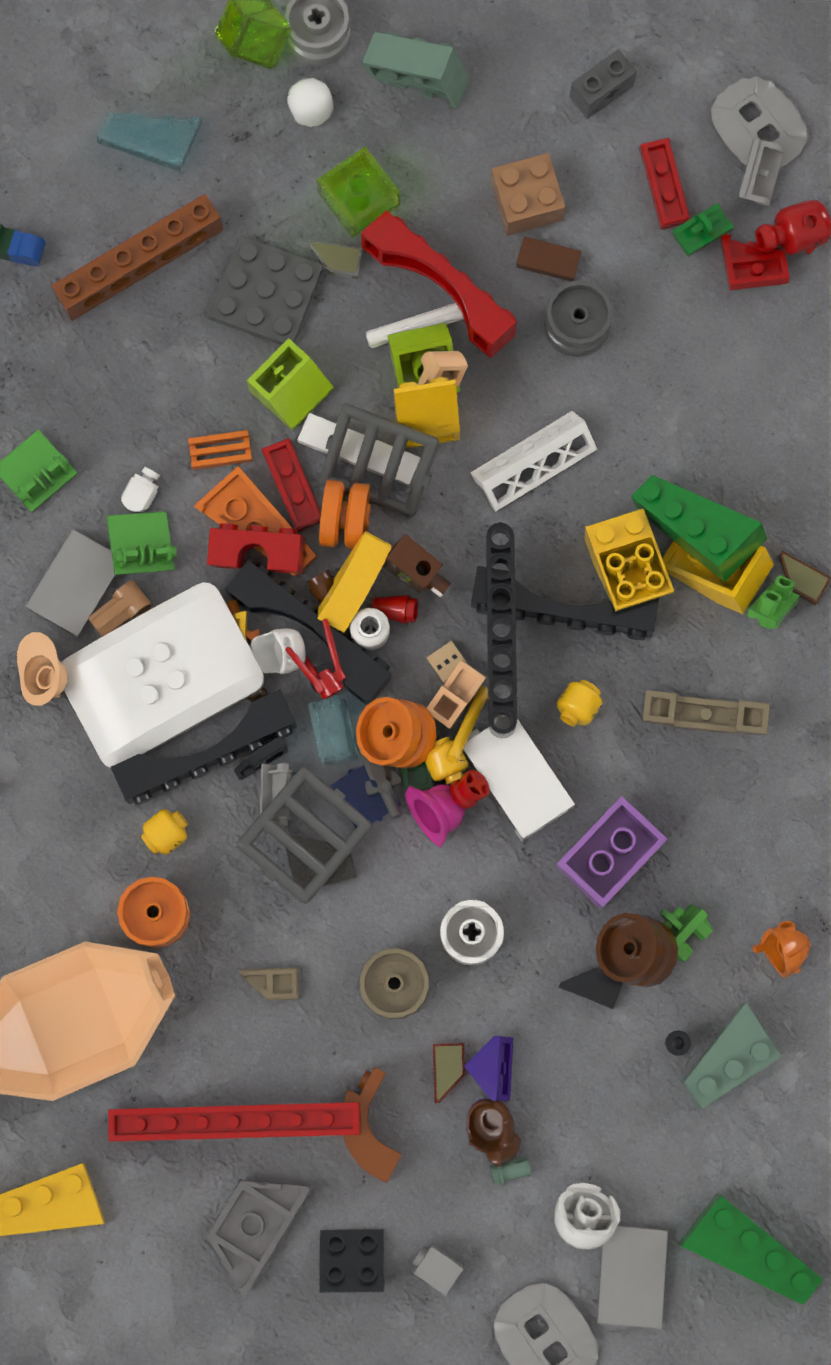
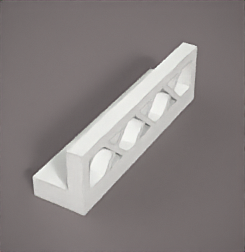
[471,411,597,511]

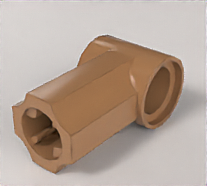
[88,580,153,637]

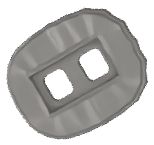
[711,76,807,168]
[494,1283,598,1365]

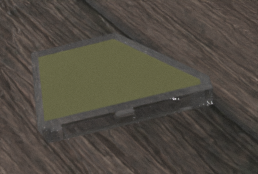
[308,239,363,279]

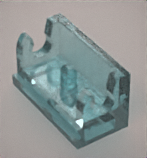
[308,696,358,765]

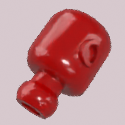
[755,200,831,255]

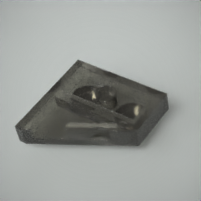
[286,834,357,888]

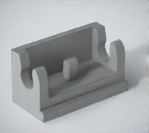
[737,138,785,206]

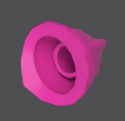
[405,784,466,848]

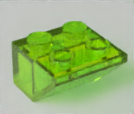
[214,0,292,69]

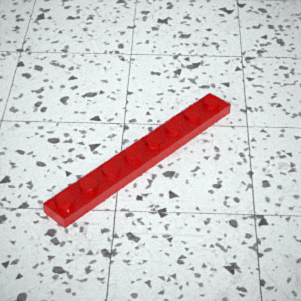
[108,1102,361,1142]

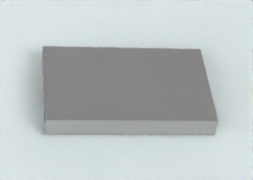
[26,529,117,638]
[597,1226,668,1329]

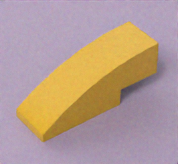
[317,531,392,633]

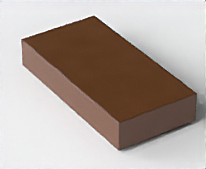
[516,236,582,282]

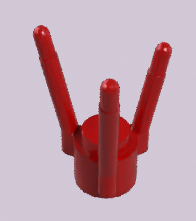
[285,619,347,700]

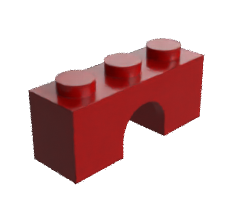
[207,523,306,574]

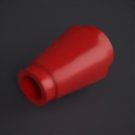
[372,595,419,625]

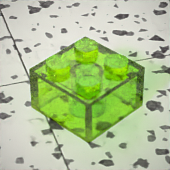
[316,146,400,238]

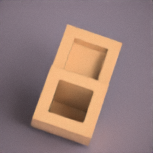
[417,351,468,386]
[427,660,487,729]

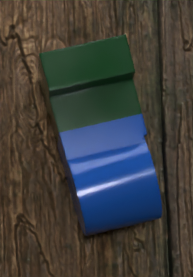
[0,224,46,266]

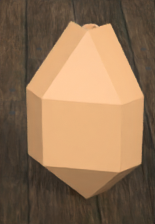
[0,941,175,1101]

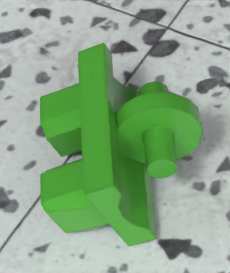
[747,575,800,629]
[659,904,713,962]

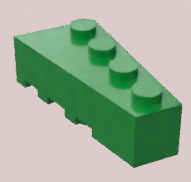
[631,475,767,582]
[678,1194,823,1305]

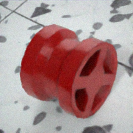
[450,770,489,809]

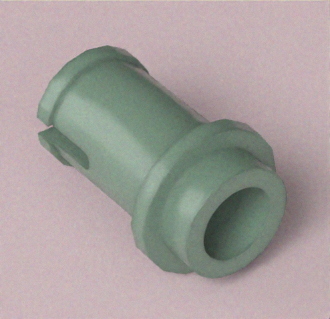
[490,1156,531,1186]

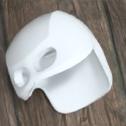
[250,628,306,674]

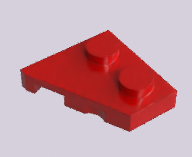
[720,234,790,290]

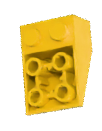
[394,377,460,449]
[584,508,674,611]

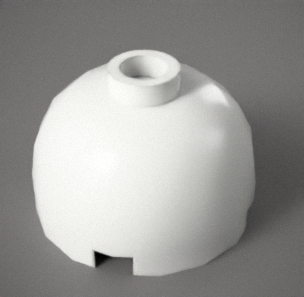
[554,1183,620,1250]

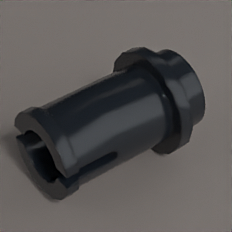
[665,1030,691,1056]

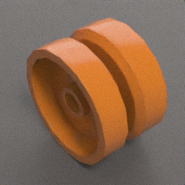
[319,479,371,550]
[356,697,437,768]
[117,876,191,949]

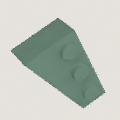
[362,32,470,109]
[681,1003,782,1109]

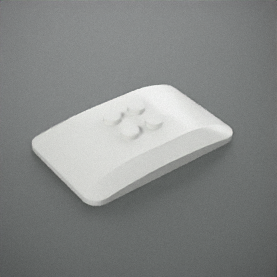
[62,582,264,768]

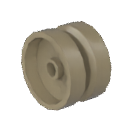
[360,948,429,1019]

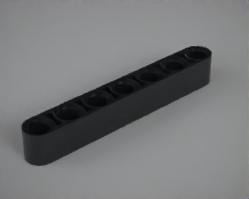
[486,522,517,739]

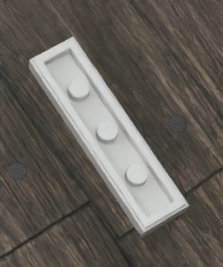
[298,413,421,487]

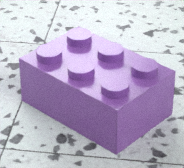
[555,796,667,910]

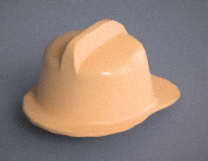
[17,632,68,706]

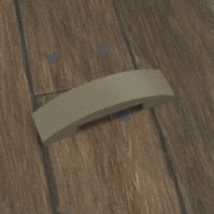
[643,690,770,735]

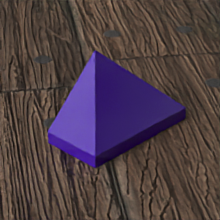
[464,1036,513,1101]

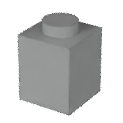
[412,1244,464,1296]

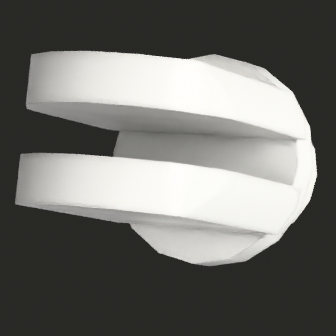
[121,466,160,513]

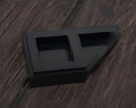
[234,736,288,780]

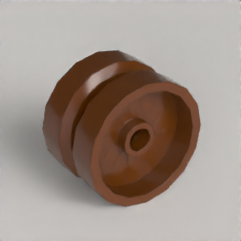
[596,913,678,988]

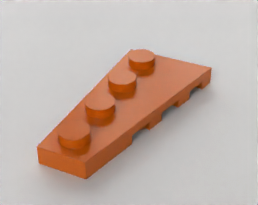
[193,466,318,577]

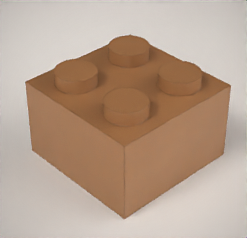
[490,153,566,236]

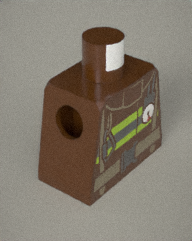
[382,534,451,597]

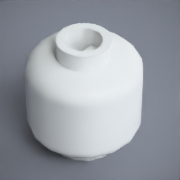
[350,608,390,651]

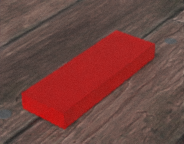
[639,138,690,230]
[262,438,321,532]

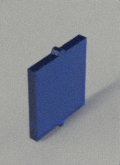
[330,765,401,828]

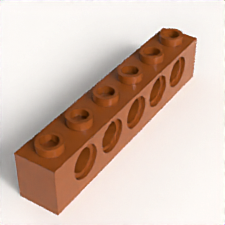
[51,194,224,321]

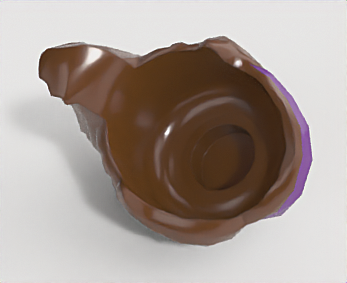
[466,1098,521,1166]

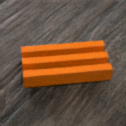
[188,430,253,470]

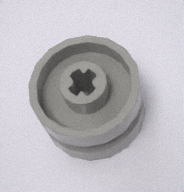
[284,0,351,66]

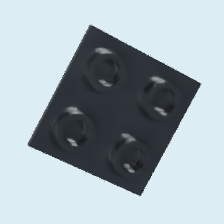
[319,1229,384,1293]

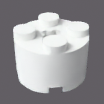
[440,900,504,965]

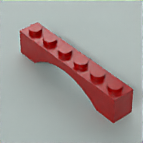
[361,210,517,359]

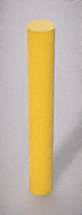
[446,686,488,763]

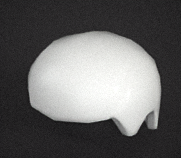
[287,78,334,127]

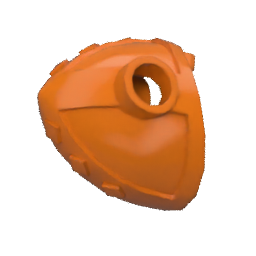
[753,921,811,978]

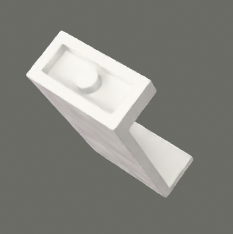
[463,715,575,842]

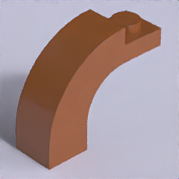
[343,1067,402,1183]

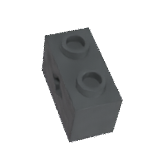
[570,49,637,119]

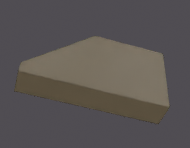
[240,967,299,1001]

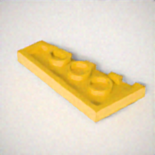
[0,1163,105,1236]

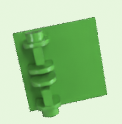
[0,430,78,513]
[106,511,177,575]

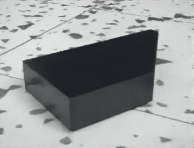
[558,968,623,1009]

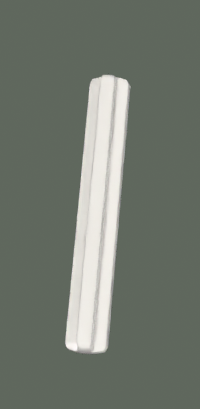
[366,303,464,348]

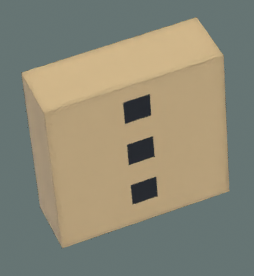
[426,640,468,684]

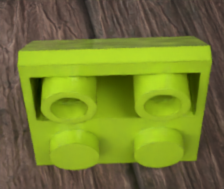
[247,338,334,431]

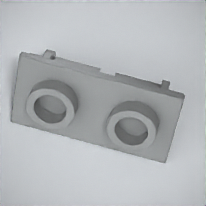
[260,763,292,828]

